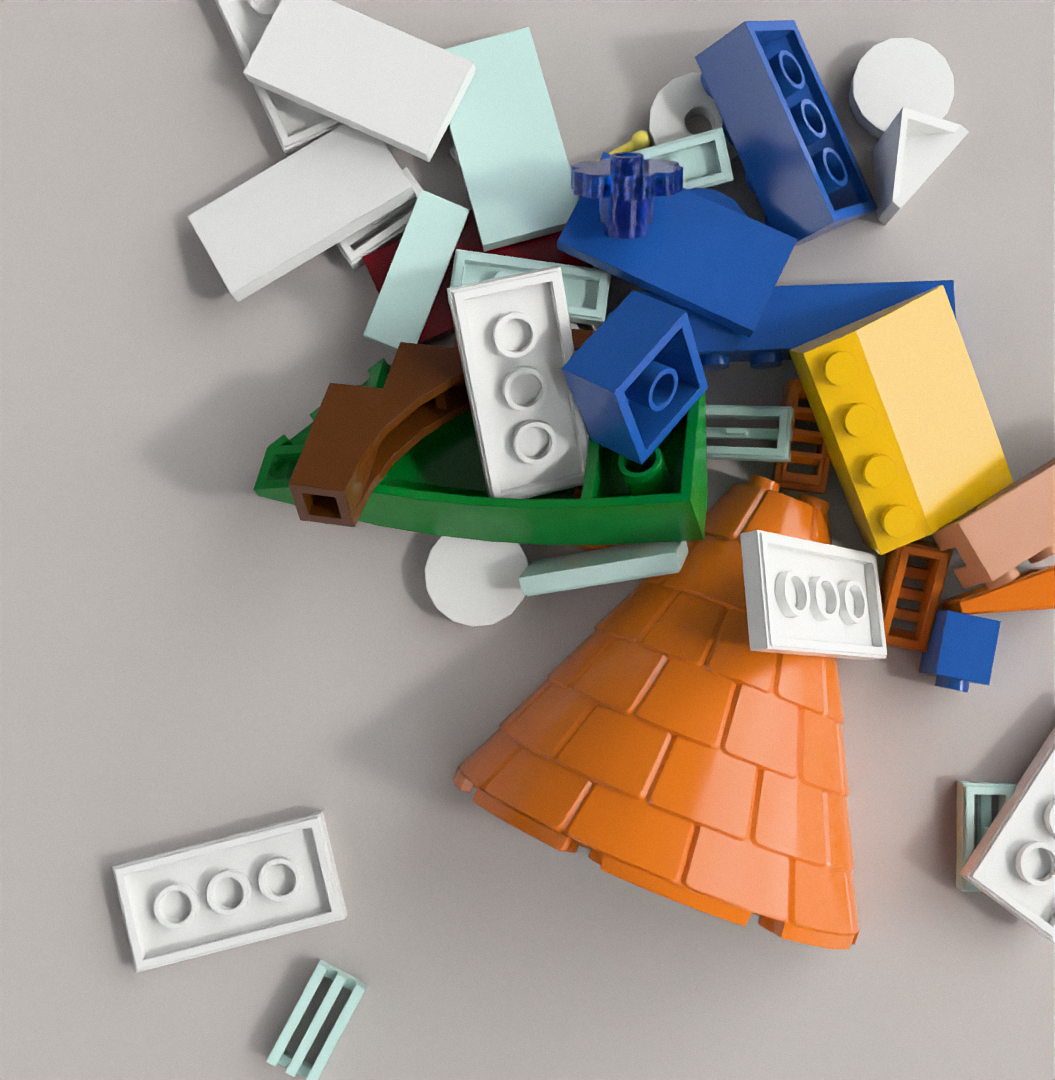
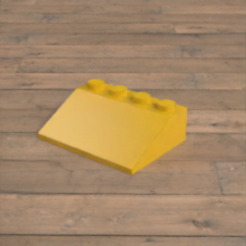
[789,285,1014,555]

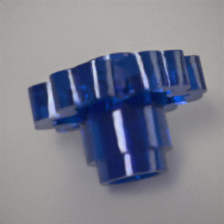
[571,152,683,239]

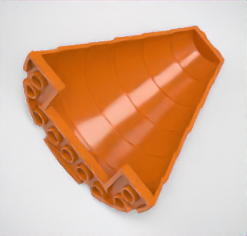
[453,475,860,950]

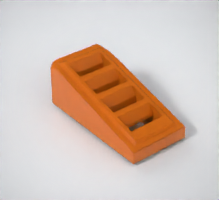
[772,379,831,494]
[880,540,953,653]
[941,565,1055,615]

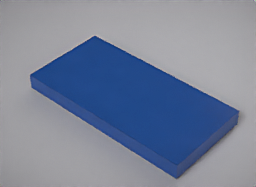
[557,152,798,338]

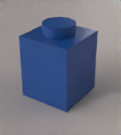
[919,610,1001,693]

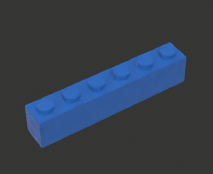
[636,280,956,371]

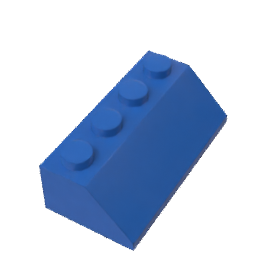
[695,20,878,246]

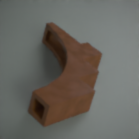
[288,329,595,527]

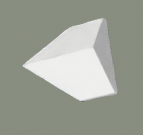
[872,107,969,225]

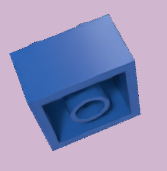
[561,290,708,465]

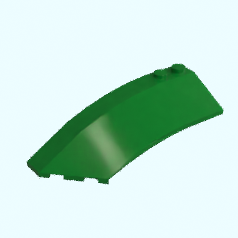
[253,358,708,545]

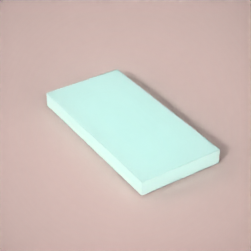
[444,27,579,252]

